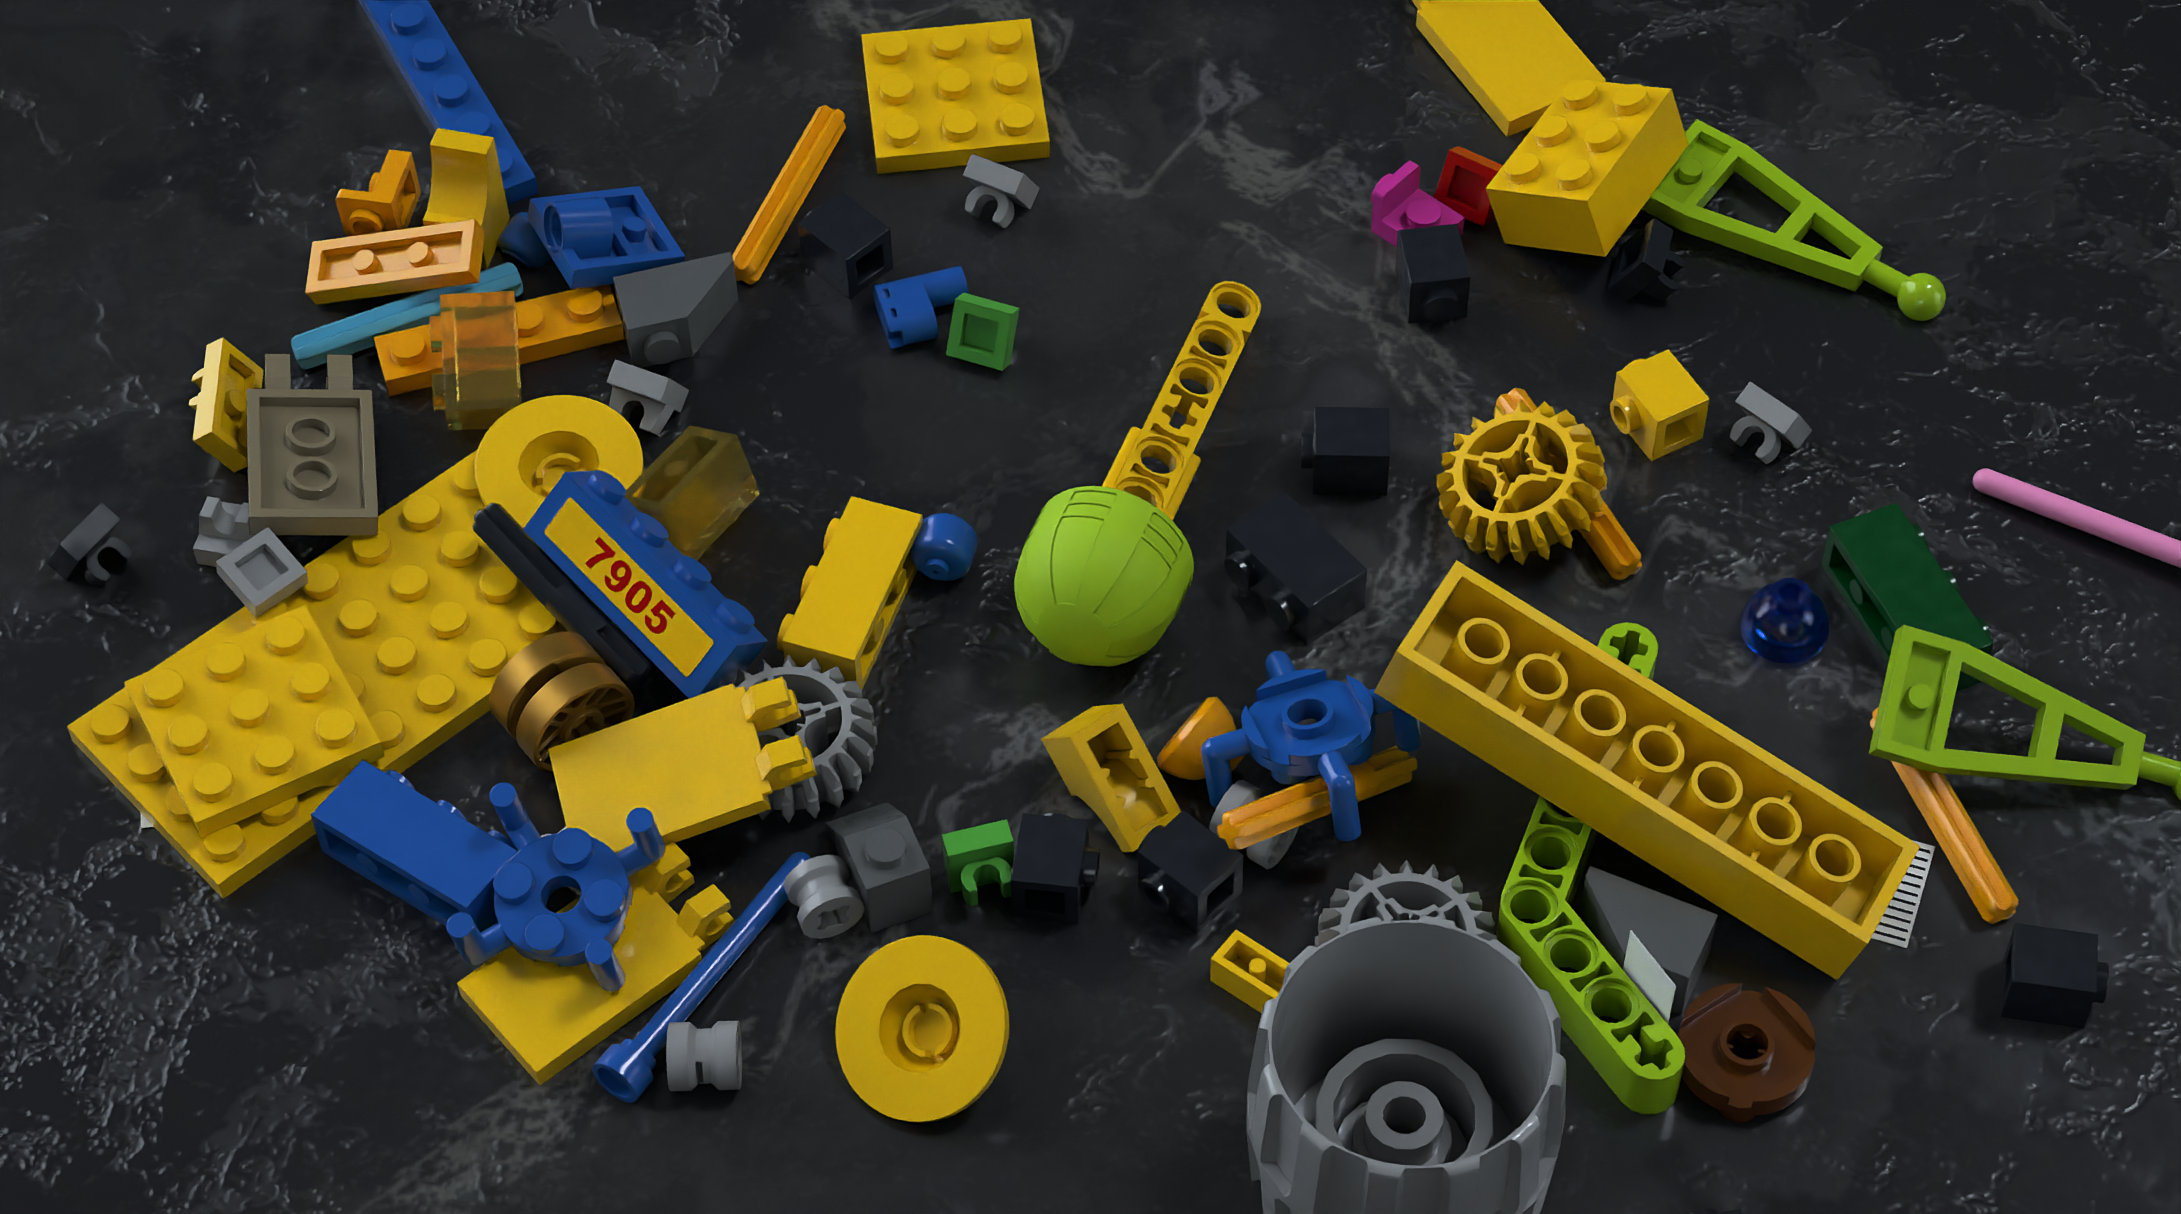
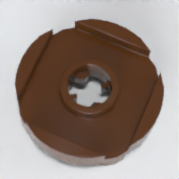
[1678,983,1816,1122]

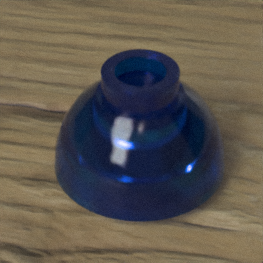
[1739,578,1830,664]

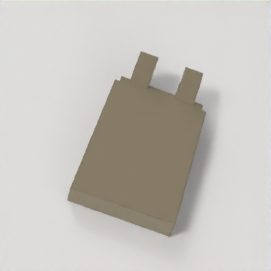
[247,354,378,535]

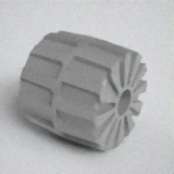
[1246,915,1566,1214]

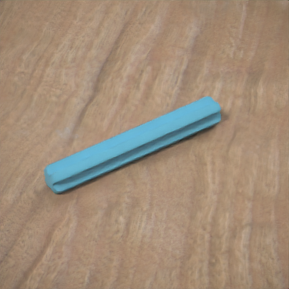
[291,262,523,370]

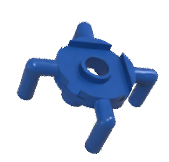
[1201,651,1422,841]
[446,782,665,992]

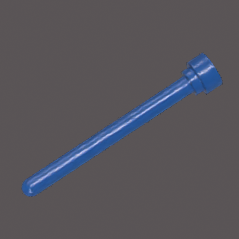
[592,852,811,1103]

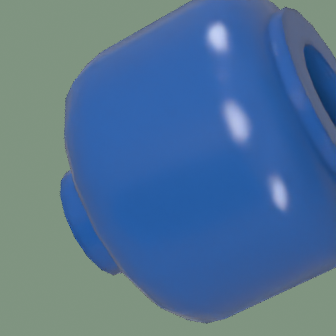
[498,212,552,268]
[910,513,978,581]

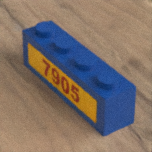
[523,470,768,699]

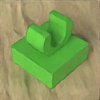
[946,292,1020,371]
[942,819,1014,906]

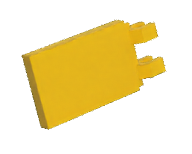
[1411,0,1606,137]
[548,677,817,854]
[457,841,734,1086]

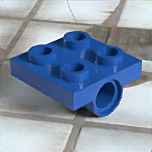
[527,186,685,289]

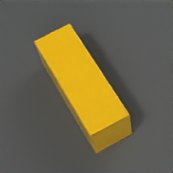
[1210,930,1289,1013]

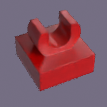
[1434,146,1503,226]

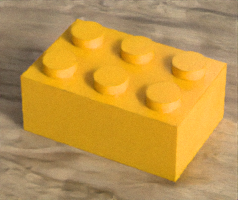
[1485,79,1689,257]

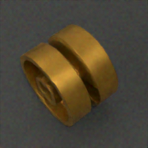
[489,632,635,775]

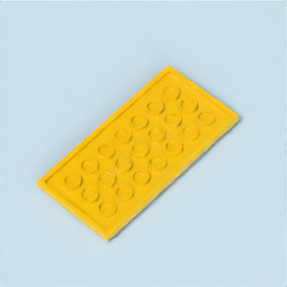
[67,449,614,899]

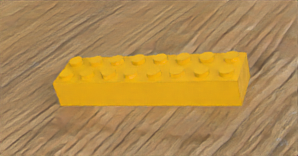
[1374,560,1920,980]

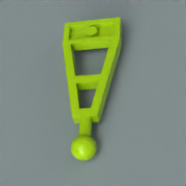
[1641,119,1946,321]
[1869,625,2181,800]

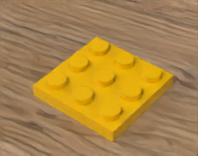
[861,18,1050,174]
[124,605,385,838]

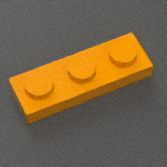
[305,219,485,305]

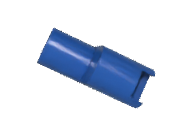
[873,265,969,349]

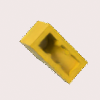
[423,128,510,269]
[1041,704,1181,852]

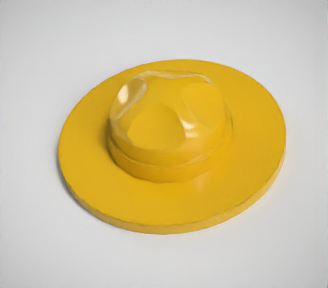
[474,395,644,528]
[835,935,1009,1123]

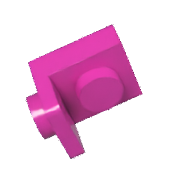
[1371,160,1465,247]

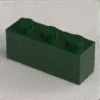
[1821,503,1993,691]

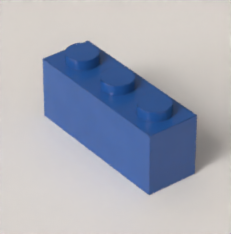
[311,760,518,933]

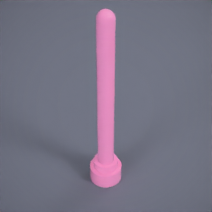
[1973,468,2181,568]

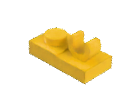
[189,337,264,473]

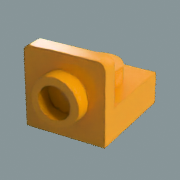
[335,149,421,237]

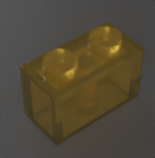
[429,291,522,430]
[625,426,760,560]

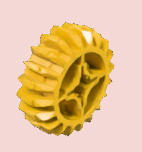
[1436,399,1607,565]

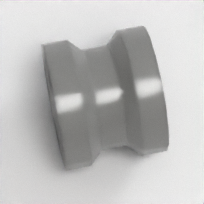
[783,855,865,939]

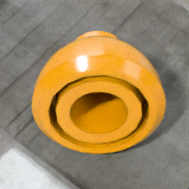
[1157,697,1245,780]

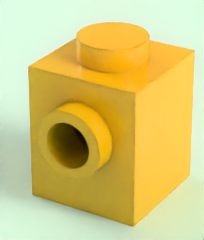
[1610,349,1710,461]

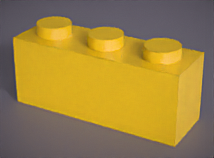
[777,496,923,690]

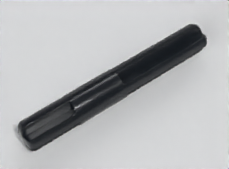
[473,503,651,691]

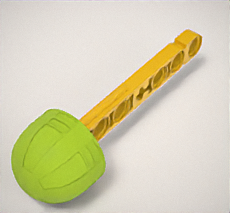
[1014,281,1261,667]

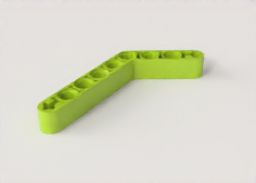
[1496,622,1685,1115]

